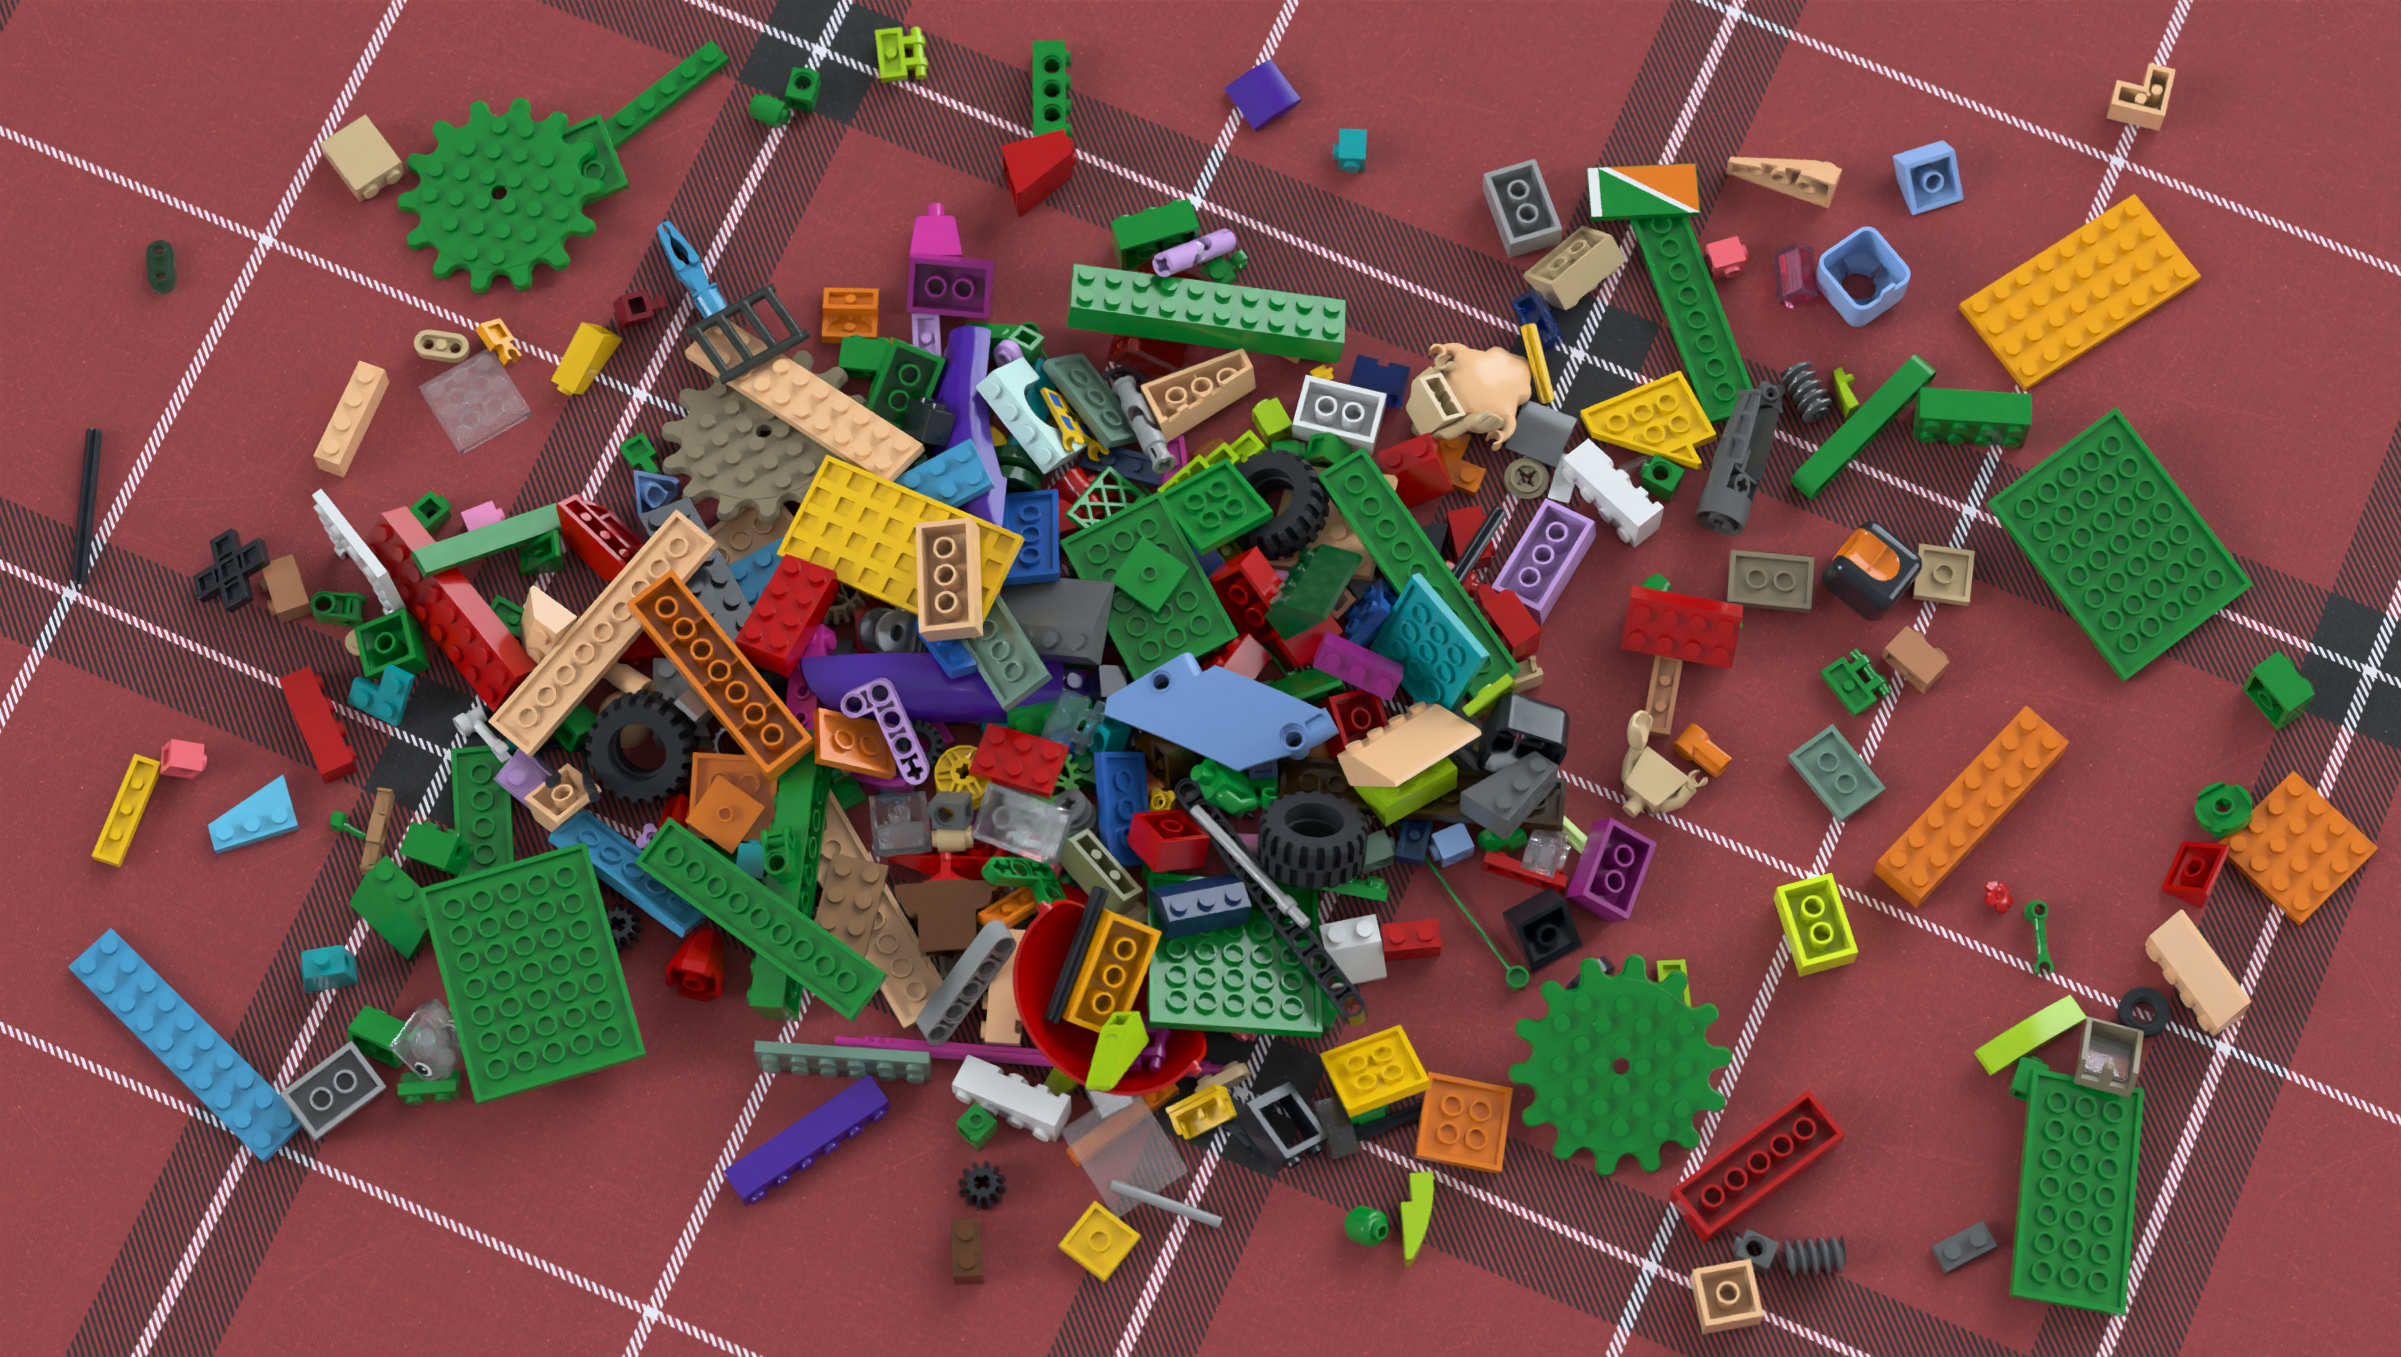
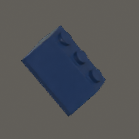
[1148,873,1252,940]

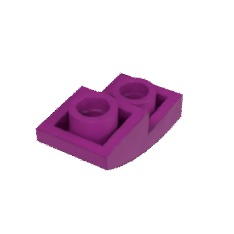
[849,770,914,794]

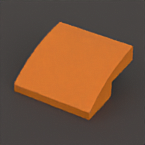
[821,288,879,344]

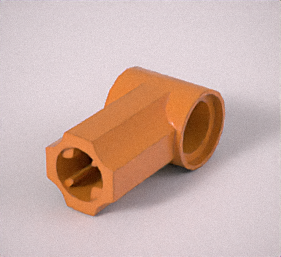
[1672,723,1732,779]

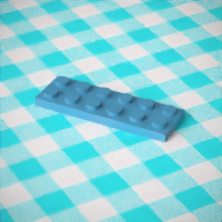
[548,809,708,938]

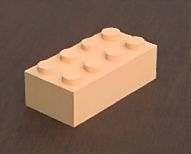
[916,517,983,642]

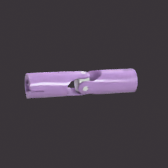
[1153,229,1236,277]

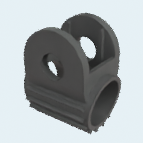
[858,606,928,653]

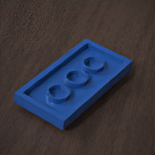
[1002,489,1060,586]
[1094,752,1149,867]

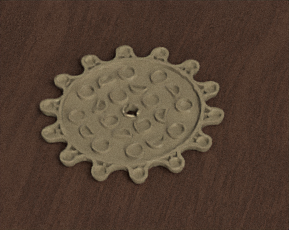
[661,350,867,524]

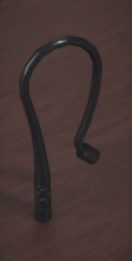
[534,743,600,803]

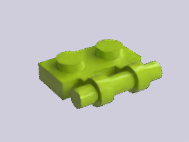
[875,27,928,83]

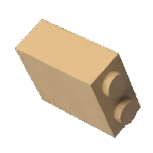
[320,114,405,202]

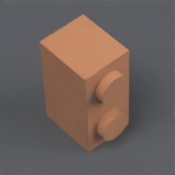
[258,554,313,624]
[1882,626,1950,694]

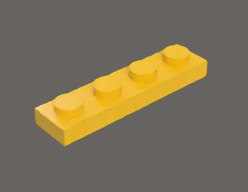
[92,754,161,868]

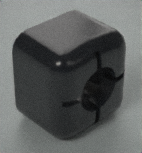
[1477,692,1570,773]

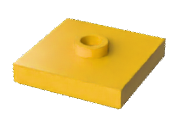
[1058,1201,1141,1283]

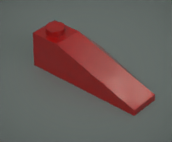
[888,834,1013,890]

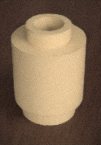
[932,825,973,853]

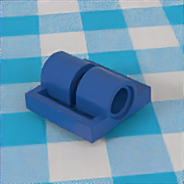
[1344,578,1398,648]

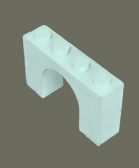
[976,357,1088,474]

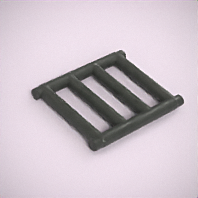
[685,283,810,385]

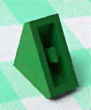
[519,529,565,576]

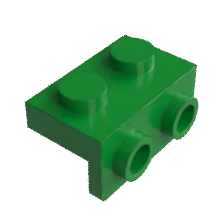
[398,1069,461,1105]

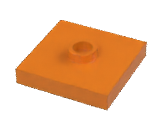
[685,774,765,854]

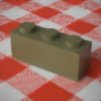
[1057,828,1143,915]

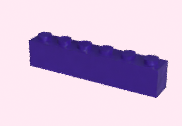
[724,1074,890,1206]

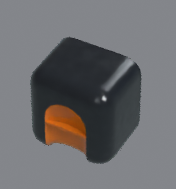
[1821,521,1923,621]

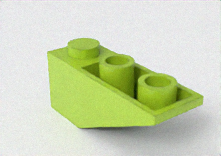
[1085,1011,1149,1091]

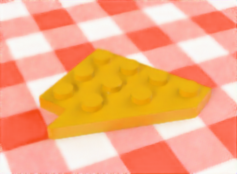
[1580,371,1717,470]

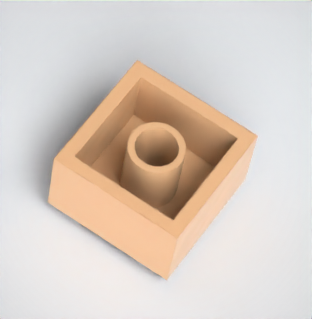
[1690,1259,1764,1334]

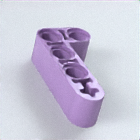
[841,678,930,785]

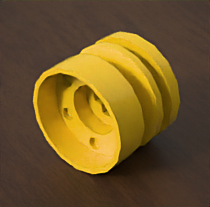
[935,745,995,814]

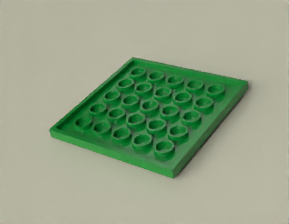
[1146,873,1323,1038]

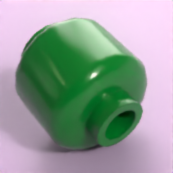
[1344,1205,1388,1247]

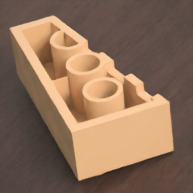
[1140,348,1256,443]

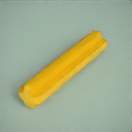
[1521,323,1555,404]

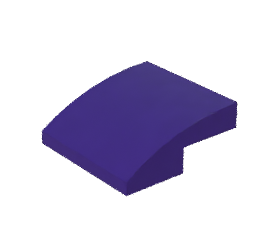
[1224,59,1302,131]

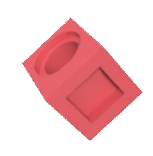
[160,739,207,779]

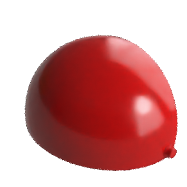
[1013,900,1207,1096]

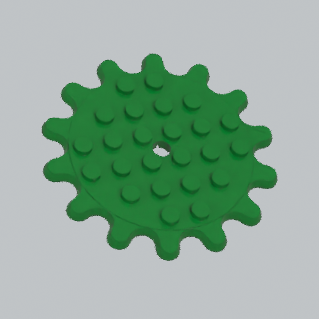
[397,97,605,294]
[1508,954,1732,1177]

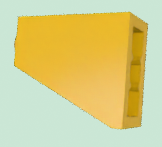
[551,322,623,396]

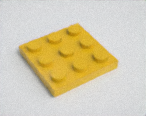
[1320,1024,1431,1118]

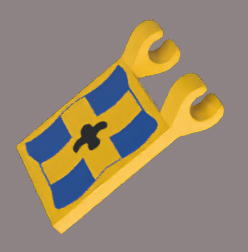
[1040,388,1109,462]

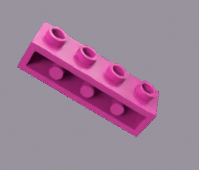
[786,624,837,730]

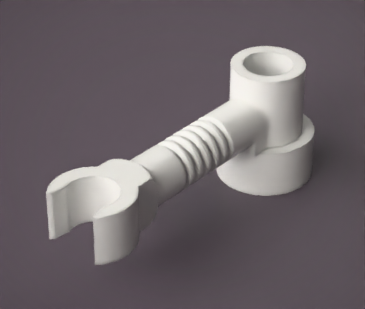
[453,706,511,763]

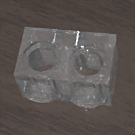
[1521,829,1571,878]

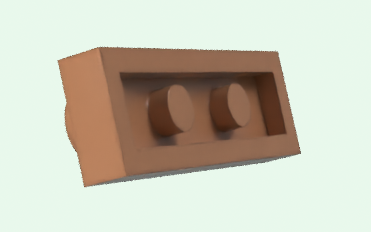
[1645,655,1683,739]

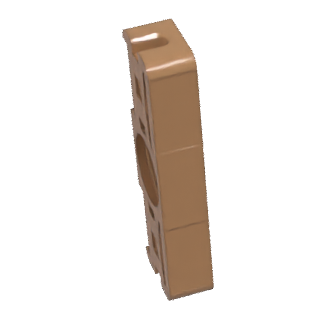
[359,787,395,876]

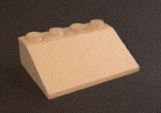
[1337,701,1482,787]

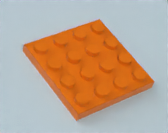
[2218,771,2378,926]

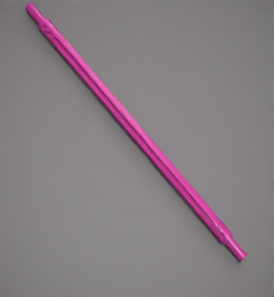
[835,1036,1226,1078]

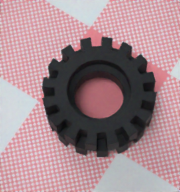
[897,720,946,773]

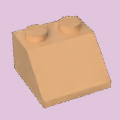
[519,585,577,665]
[524,763,602,832]

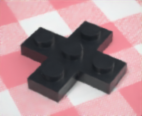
[193,528,270,613]

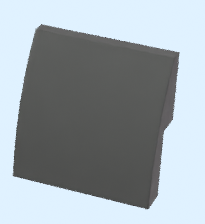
[1505,400,1577,469]

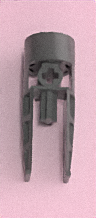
[1695,389,1783,535]

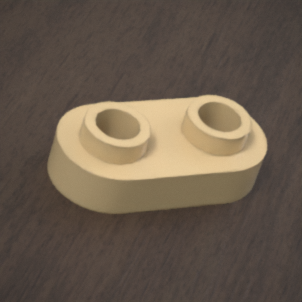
[414,330,470,363]
[1194,1061,1251,1093]

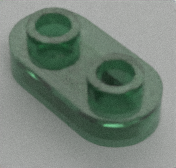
[146,240,177,294]

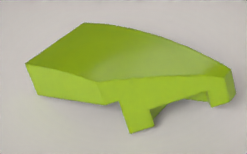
[1833,367,1859,419]

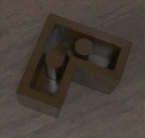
[1134,732,1198,791]

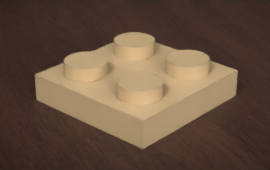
[1912,543,1975,606]

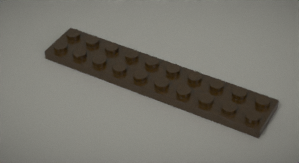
[1278,757,1567,832]

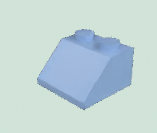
[1893,140,1964,215]

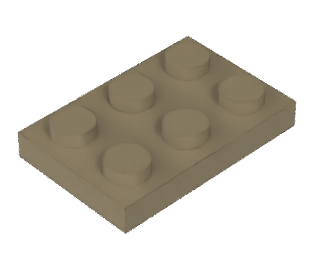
[1726,549,1815,613]

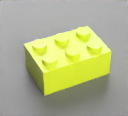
[1774,873,1858,977]

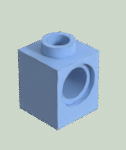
[1428,823,1474,868]

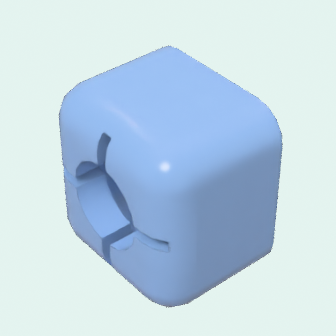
[1815,227,1910,327]

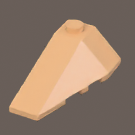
[1726,157,1842,209]

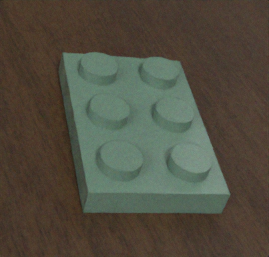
[1787,724,1886,824]

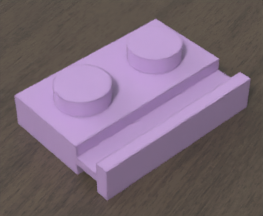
[493,748,551,810]

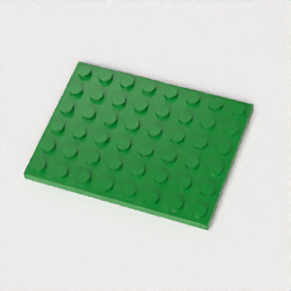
[1986,407,2253,682]
[418,842,646,1106]

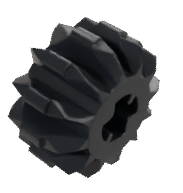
[605,903,644,954]
[958,1161,1007,1211]

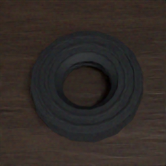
[2117,987,2170,1039]

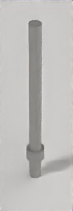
[1190,805,1311,929]

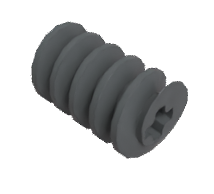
[1781,361,1832,424]
[1052,789,1101,842]
[1783,1236,1846,1277]

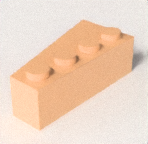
[980,929,1026,1047]

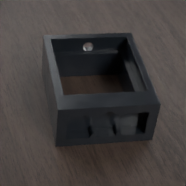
[1236,1081,1329,1172]

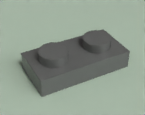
[1931,1221,1997,1274]

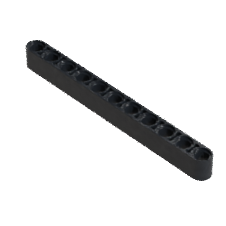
[1175,778,1368,1026]

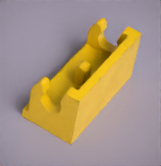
[1165,1084,1237,1140]

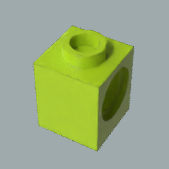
[1252,397,1293,447]

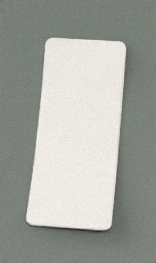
[1548,453,1575,503]

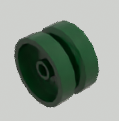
[994,444,1043,494]

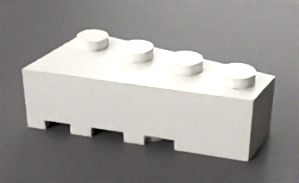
[1561,439,1664,548]
[952,1055,1072,1142]

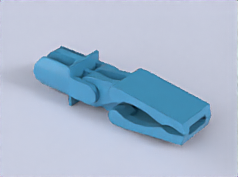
[657,221,727,319]

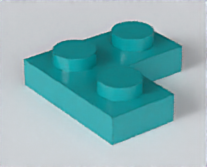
[347,664,415,727]

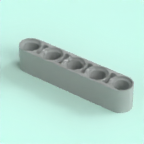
[916,920,1016,1046]

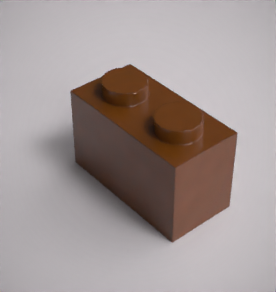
[951,1218,984,1285]

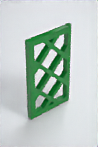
[1065,465,1147,530]

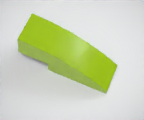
[1400,1171,1434,1267]

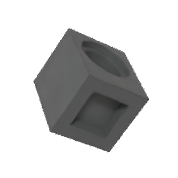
[927,791,974,831]
[1731,1229,1779,1276]

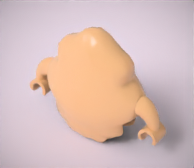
[1428,343,1532,451]

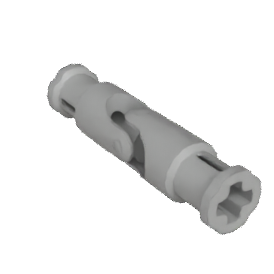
[1112,376,1176,474]

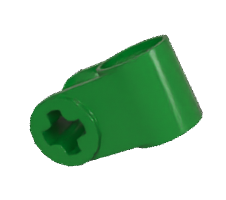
[310,591,367,628]
[760,825,796,883]

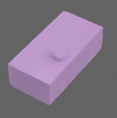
[1492,498,1596,625]

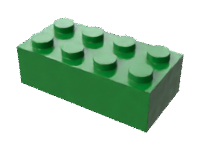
[1913,387,2032,449]

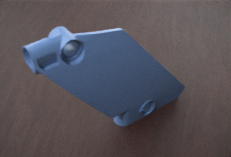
[1104,652,1339,772]

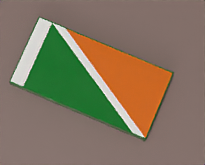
[1586,163,1700,221]

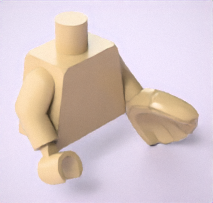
[1406,354,1504,440]
[1621,710,1708,818]

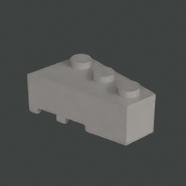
[653,658,713,750]

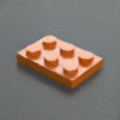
[813,708,896,780]

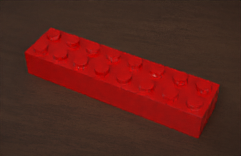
[365,506,538,713]

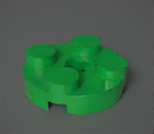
[2195,782,2253,838]

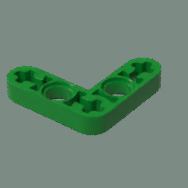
[981,856,1067,904]

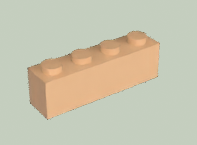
[313,361,389,478]

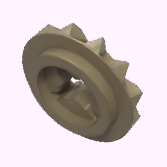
[1504,458,1549,501]

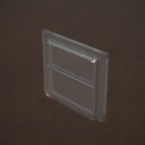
[1060,1095,1189,1218]

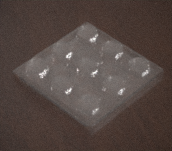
[418,348,532,456]

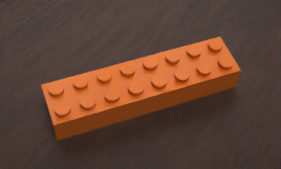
[627,569,815,783]
[1874,706,2069,909]

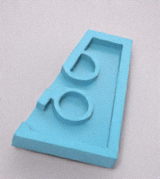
[208,775,299,854]

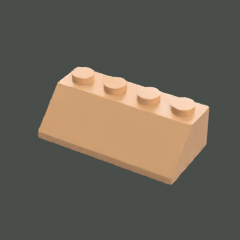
[2145,909,2251,1036]

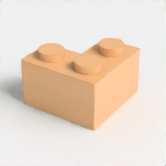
[2106,63,2176,131]

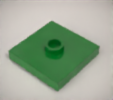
[1110,536,1189,615]

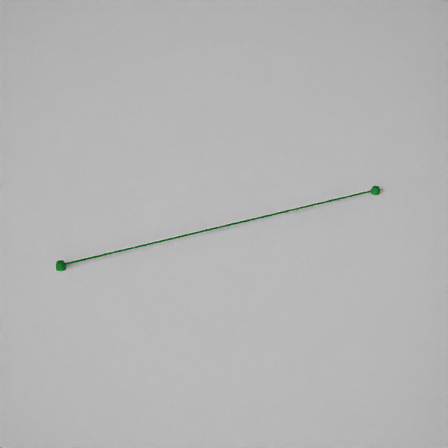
[1021,322,1529,991]

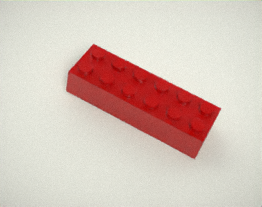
[1669,1089,1845,1244]

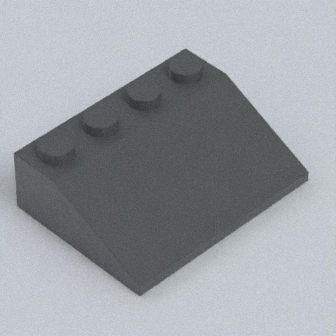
[1001,578,1115,666]

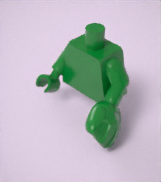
[1191,758,1278,818]

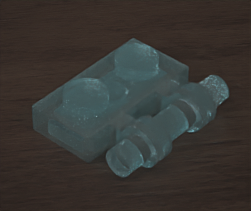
[1040,688,1106,755]

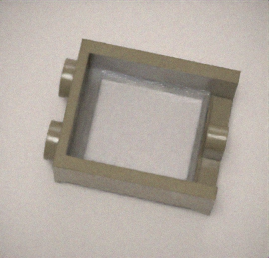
[2073,1016,2144,1098]

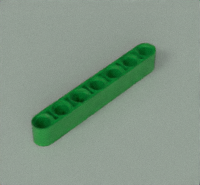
[1790,354,1937,500]

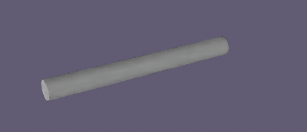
[1109,1179,1222,1228]

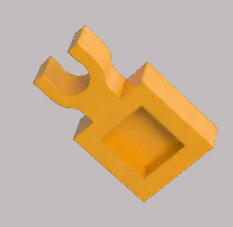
[476,318,522,366]

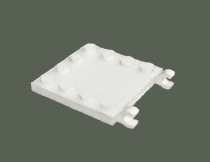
[312,489,407,615]

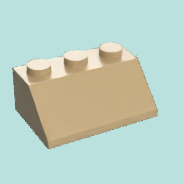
[1523,226,1626,310]

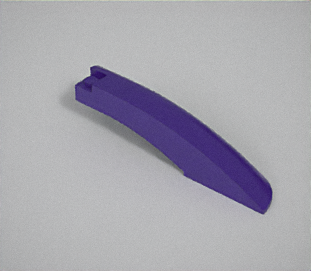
[931,326,1007,527]
[799,653,1090,731]

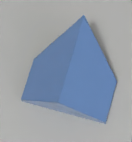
[633,470,682,515]

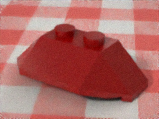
[556,494,643,581]

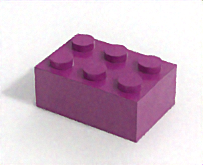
[907,253,995,319]
[1566,818,1657,923]

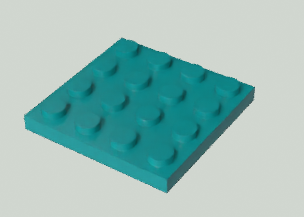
[1369,573,1490,713]

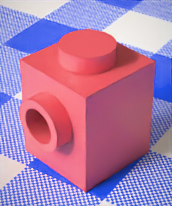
[1704,236,1748,280]

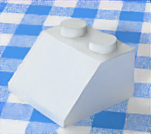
[1319,914,1387,989]

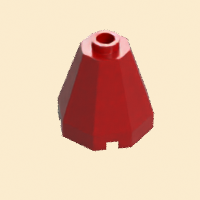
[665,927,725,1002]

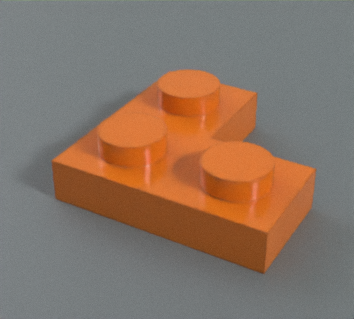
[1439,433,1486,497]

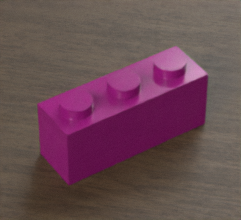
[1313,631,1403,701]

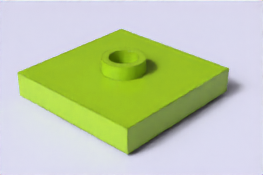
[1462,674,1518,721]

